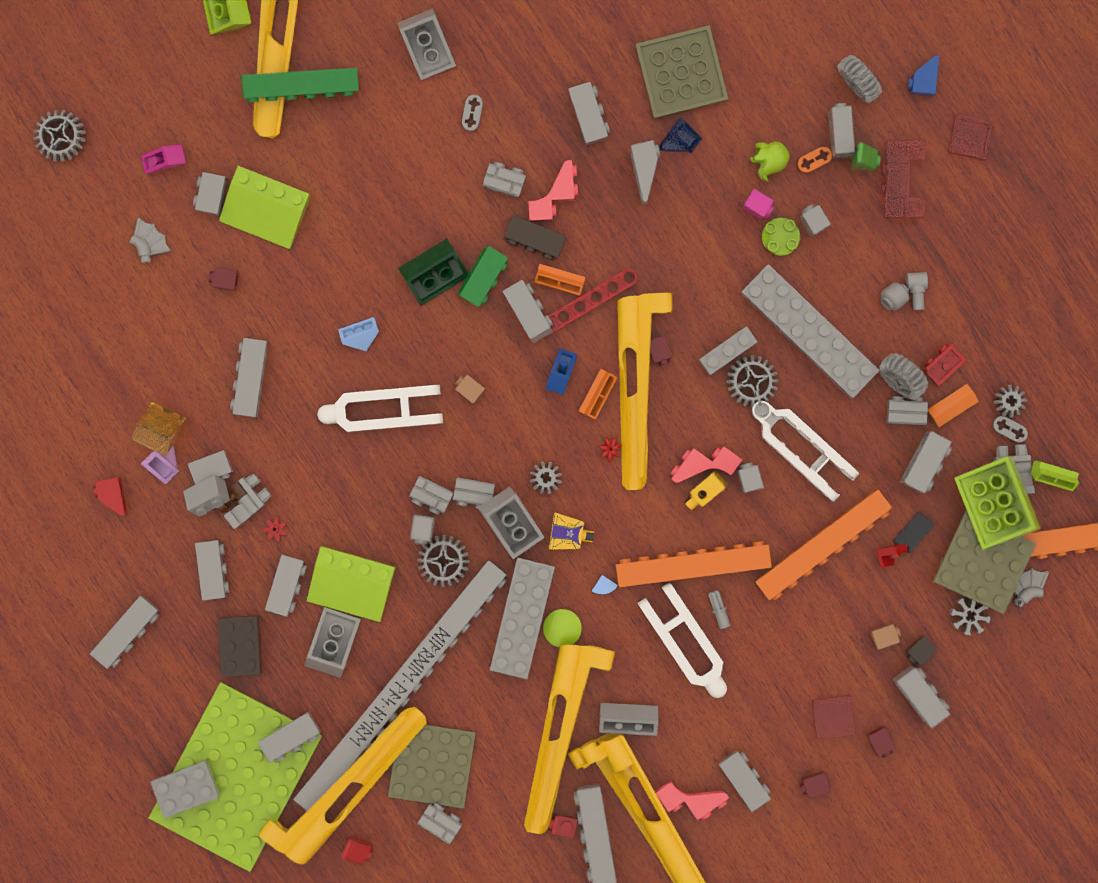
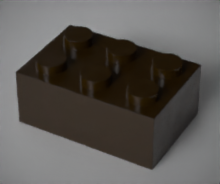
[218,615,262,677]

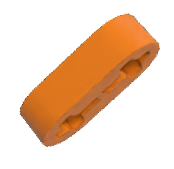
[797,147,832,173]

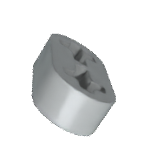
[462,95,483,132]
[992,416,1028,442]

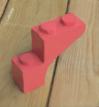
[529,160,578,222]
[670,446,742,483]
[655,780,729,820]

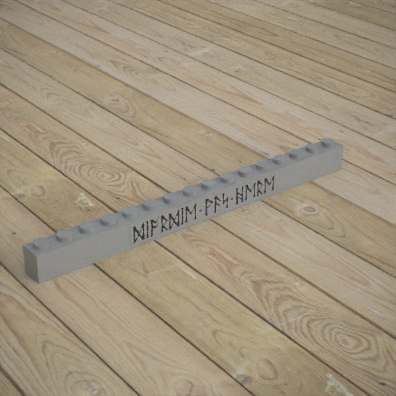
[293,560,507,811]

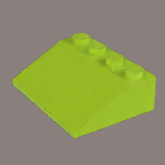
[219,166,311,249]
[954,456,1041,550]
[307,546,396,622]

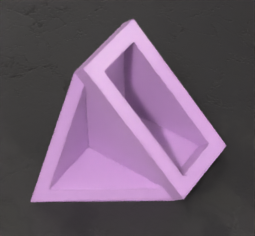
[141,437,179,484]

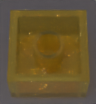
[131,402,186,456]

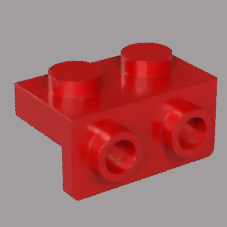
[923,343,967,387]

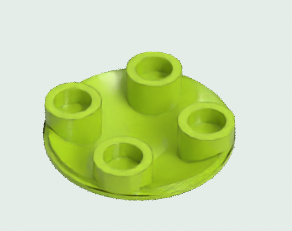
[762,218,800,256]
[543,609,582,647]

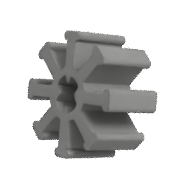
[949,598,990,635]

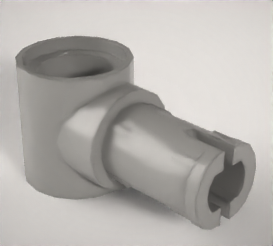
[906,272,928,310]

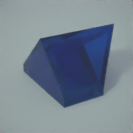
[659,117,702,153]

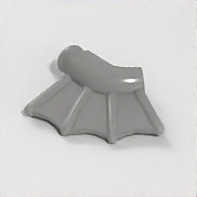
[129,218,171,264]
[1014,568,1049,607]

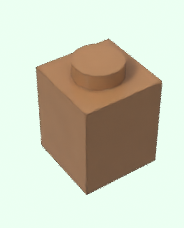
[455,375,486,404]
[870,623,901,650]

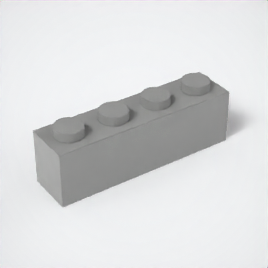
[230,338,268,418]
[90,595,160,669]

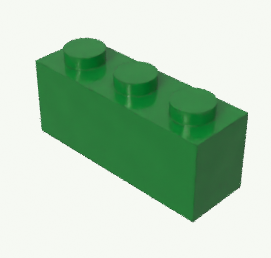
[456,245,508,307]

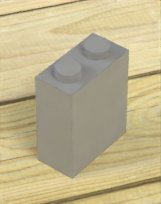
[828,103,855,158]

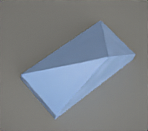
[338,317,379,351]

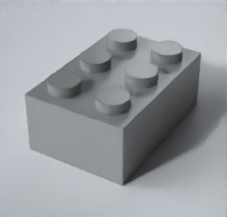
[899,431,952,493]
[478,486,545,559]
[892,665,950,728]
[151,759,221,818]

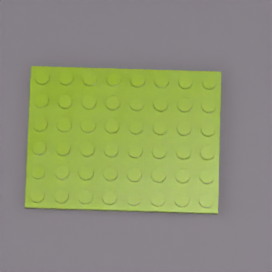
[149,682,323,872]

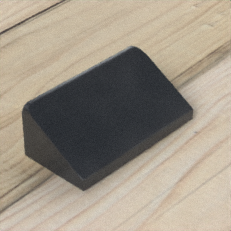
[893,512,934,553]

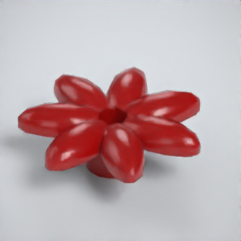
[599,437,622,462]
[262,517,287,542]

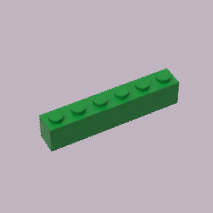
[240,68,359,103]

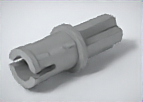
[708,590,731,629]

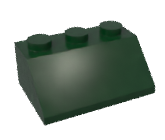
[398,238,468,306]

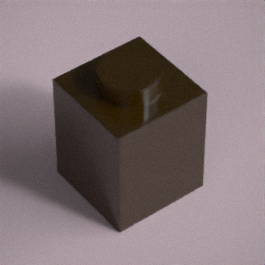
[905,635,937,666]

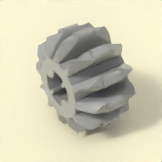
[994,385,1027,418]
[530,462,562,494]

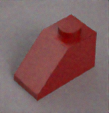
[93,477,128,516]
[341,835,373,865]

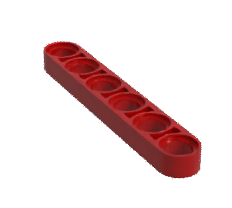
[548,269,638,335]

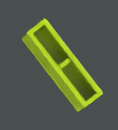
[1031,461,1079,491]

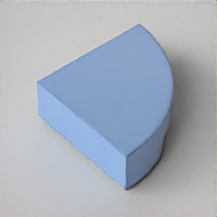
[592,575,618,594]

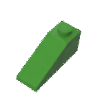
[851,143,881,171]

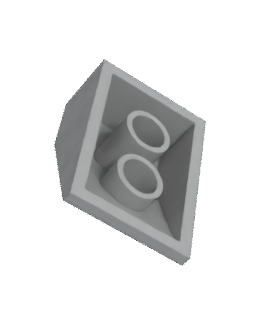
[398,8,456,80]
[630,140,660,206]
[304,607,361,678]

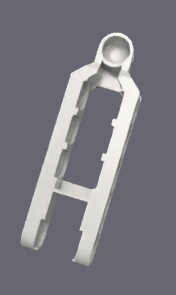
[317,385,443,432]
[752,401,859,502]
[638,582,727,698]

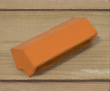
[534,264,586,295]
[579,369,618,420]
[928,384,979,427]

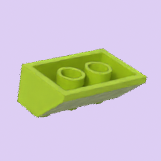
[203,0,251,35]

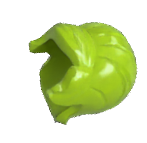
[750,141,790,182]

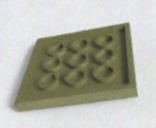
[635,25,728,119]
[933,511,1036,614]
[388,724,476,809]

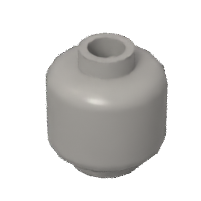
[880,282,909,311]

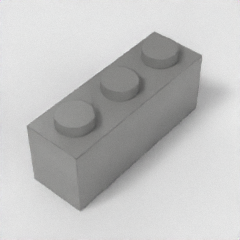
[568,82,610,145]
[503,280,553,343]
[698,326,757,376]
[411,515,436,545]
[195,540,230,600]
[265,554,307,617]
[599,703,658,736]
[258,711,321,763]
[718,750,771,812]

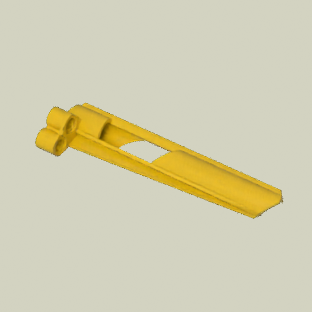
[253,0,298,138]
[617,293,673,490]
[524,645,615,834]
[258,707,426,864]
[568,733,705,883]

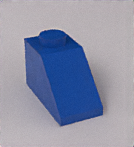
[908,55,939,97]
[545,348,577,395]

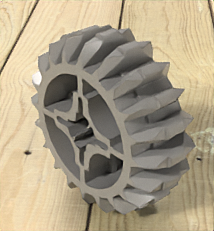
[837,55,882,103]
[33,110,86,162]
[879,353,928,400]
[726,355,778,407]
[417,535,469,587]

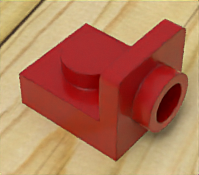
[877,544,908,568]
[548,814,578,838]

